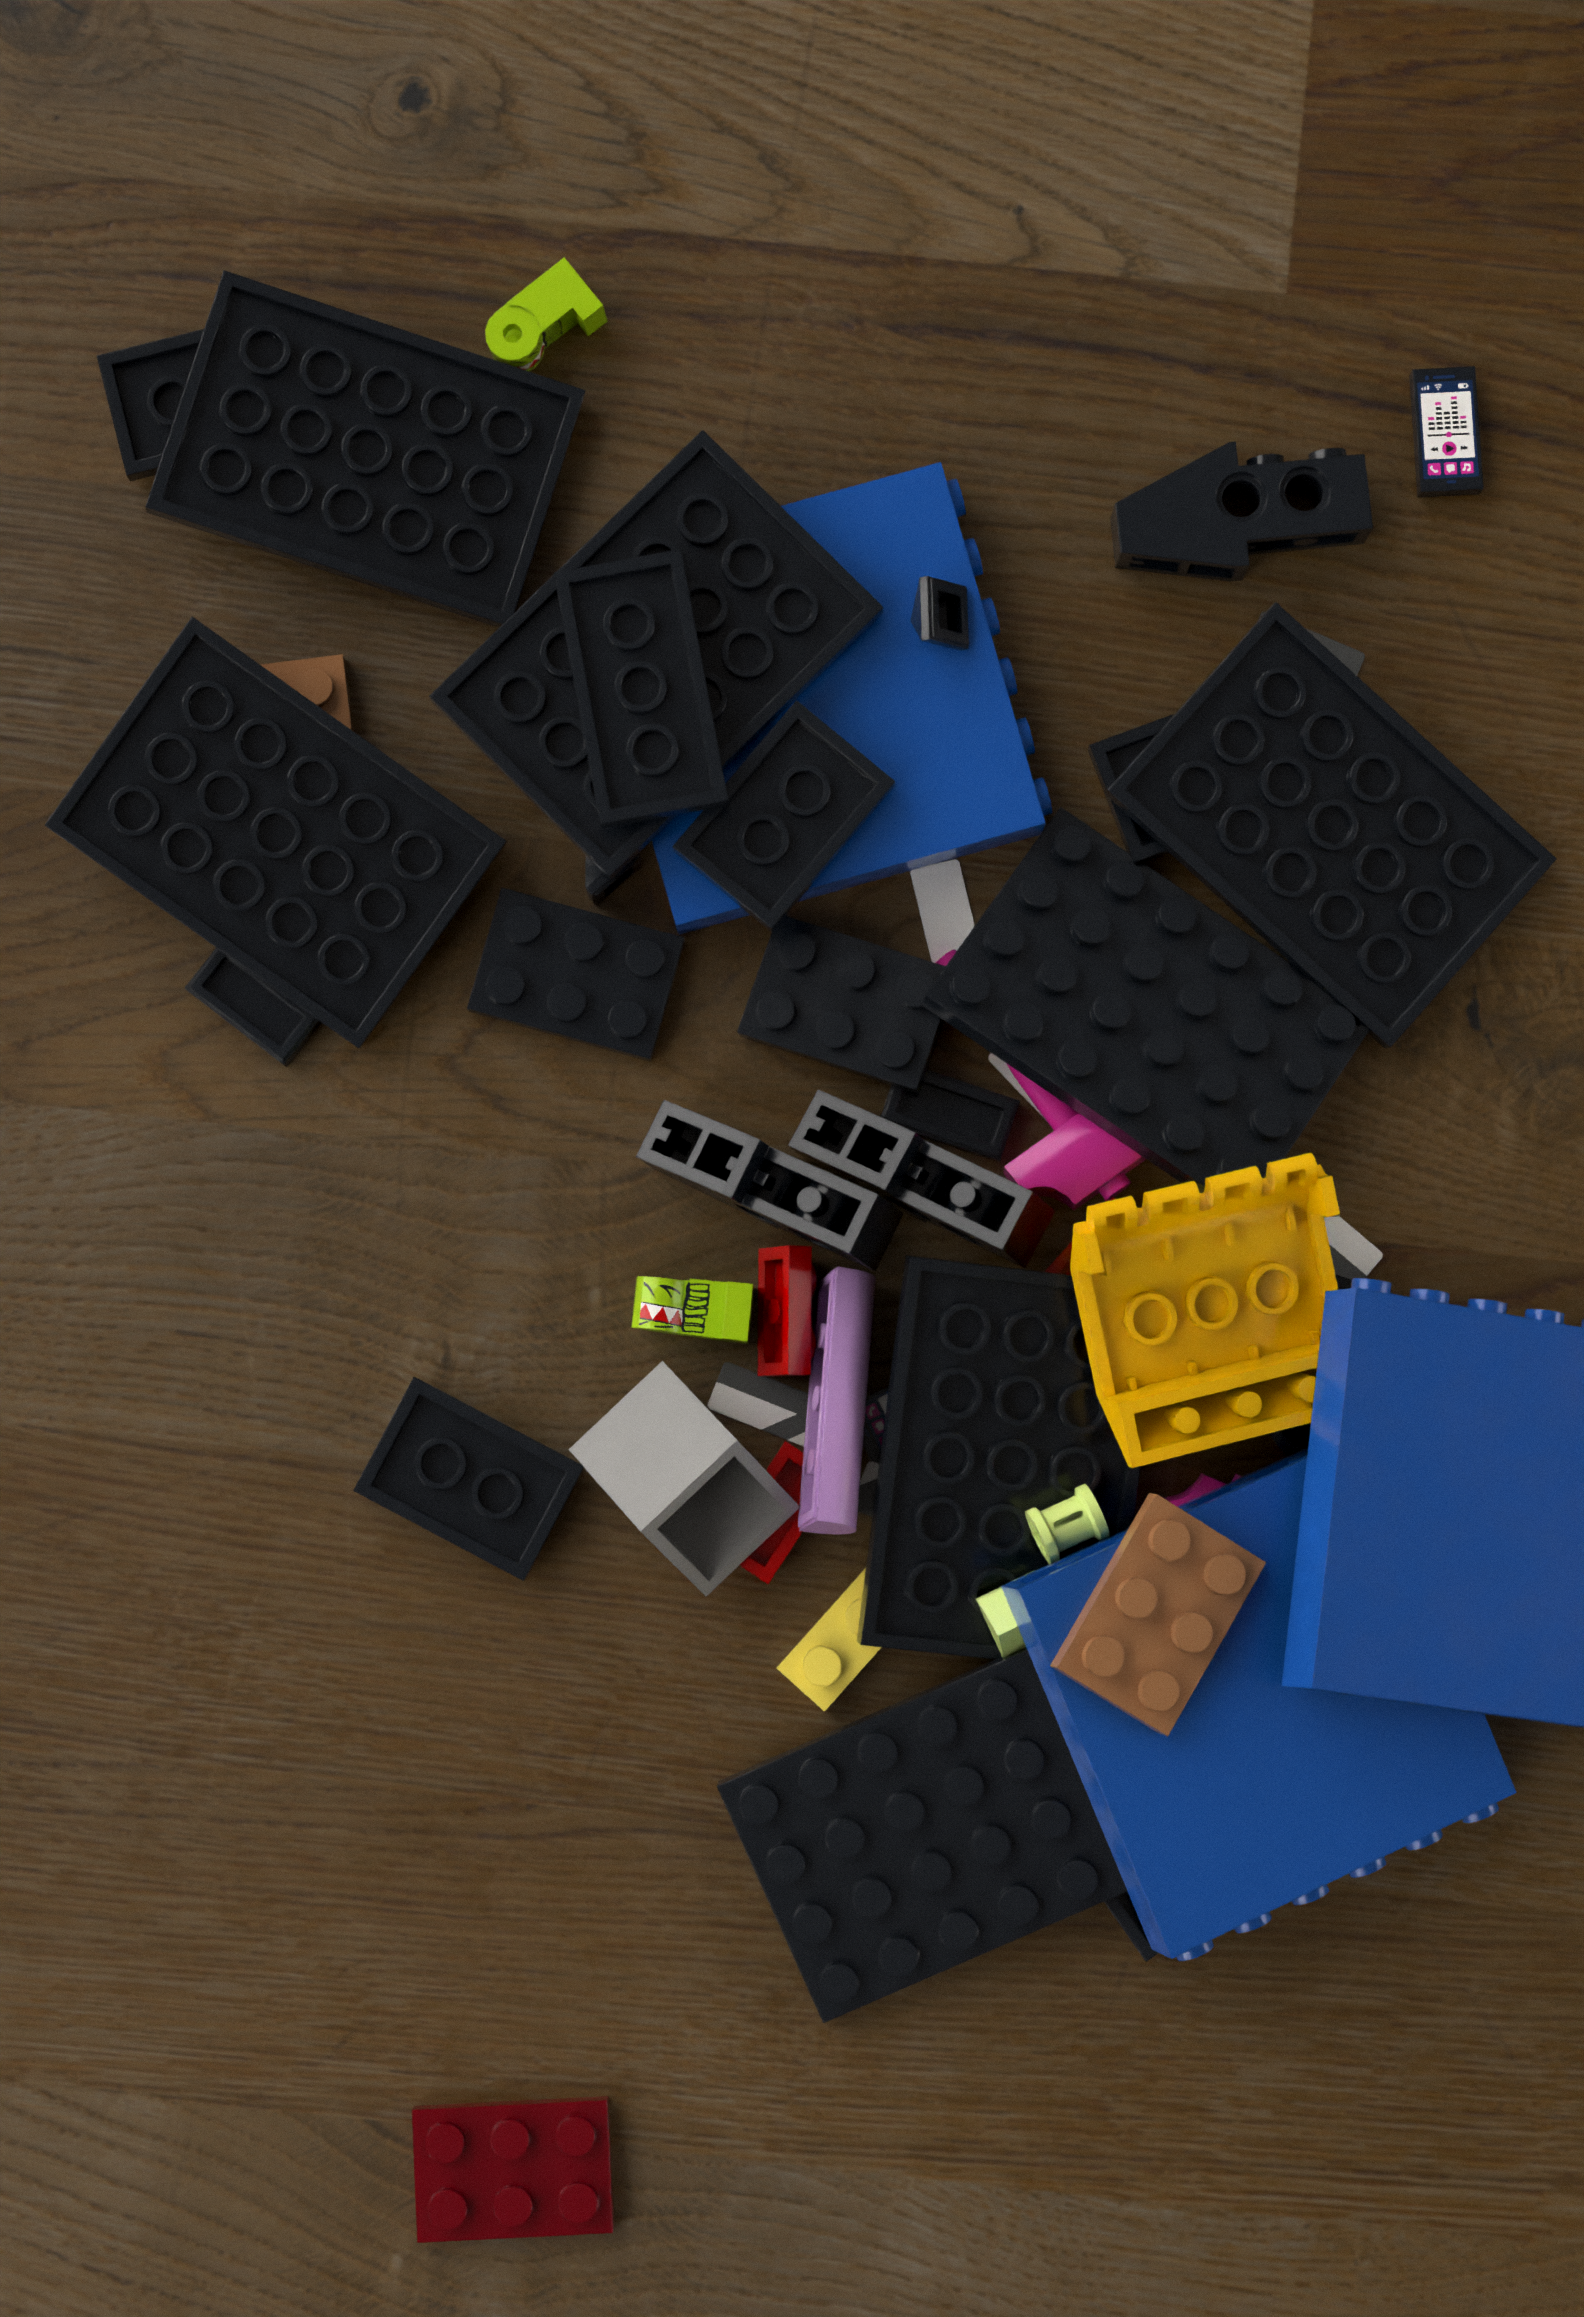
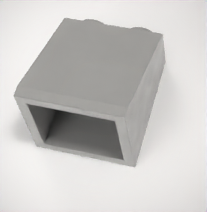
[568,1361,800,1596]

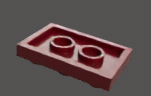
[412,2096,614,2243]

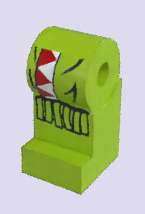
[485,257,608,371]
[631,1276,754,1344]

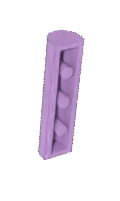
[797,1267,876,1535]

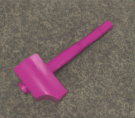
[936,949,1146,1210]

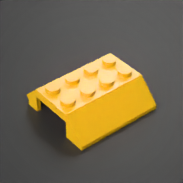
[1070,1152,1340,1468]

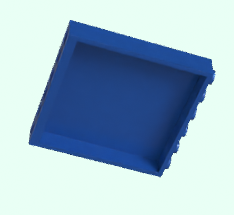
[652,462,1052,935]
[1282,1278,1584,1728]
[1001,1447,1517,1961]

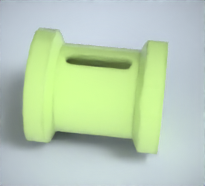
[1025,1484,1110,1564]

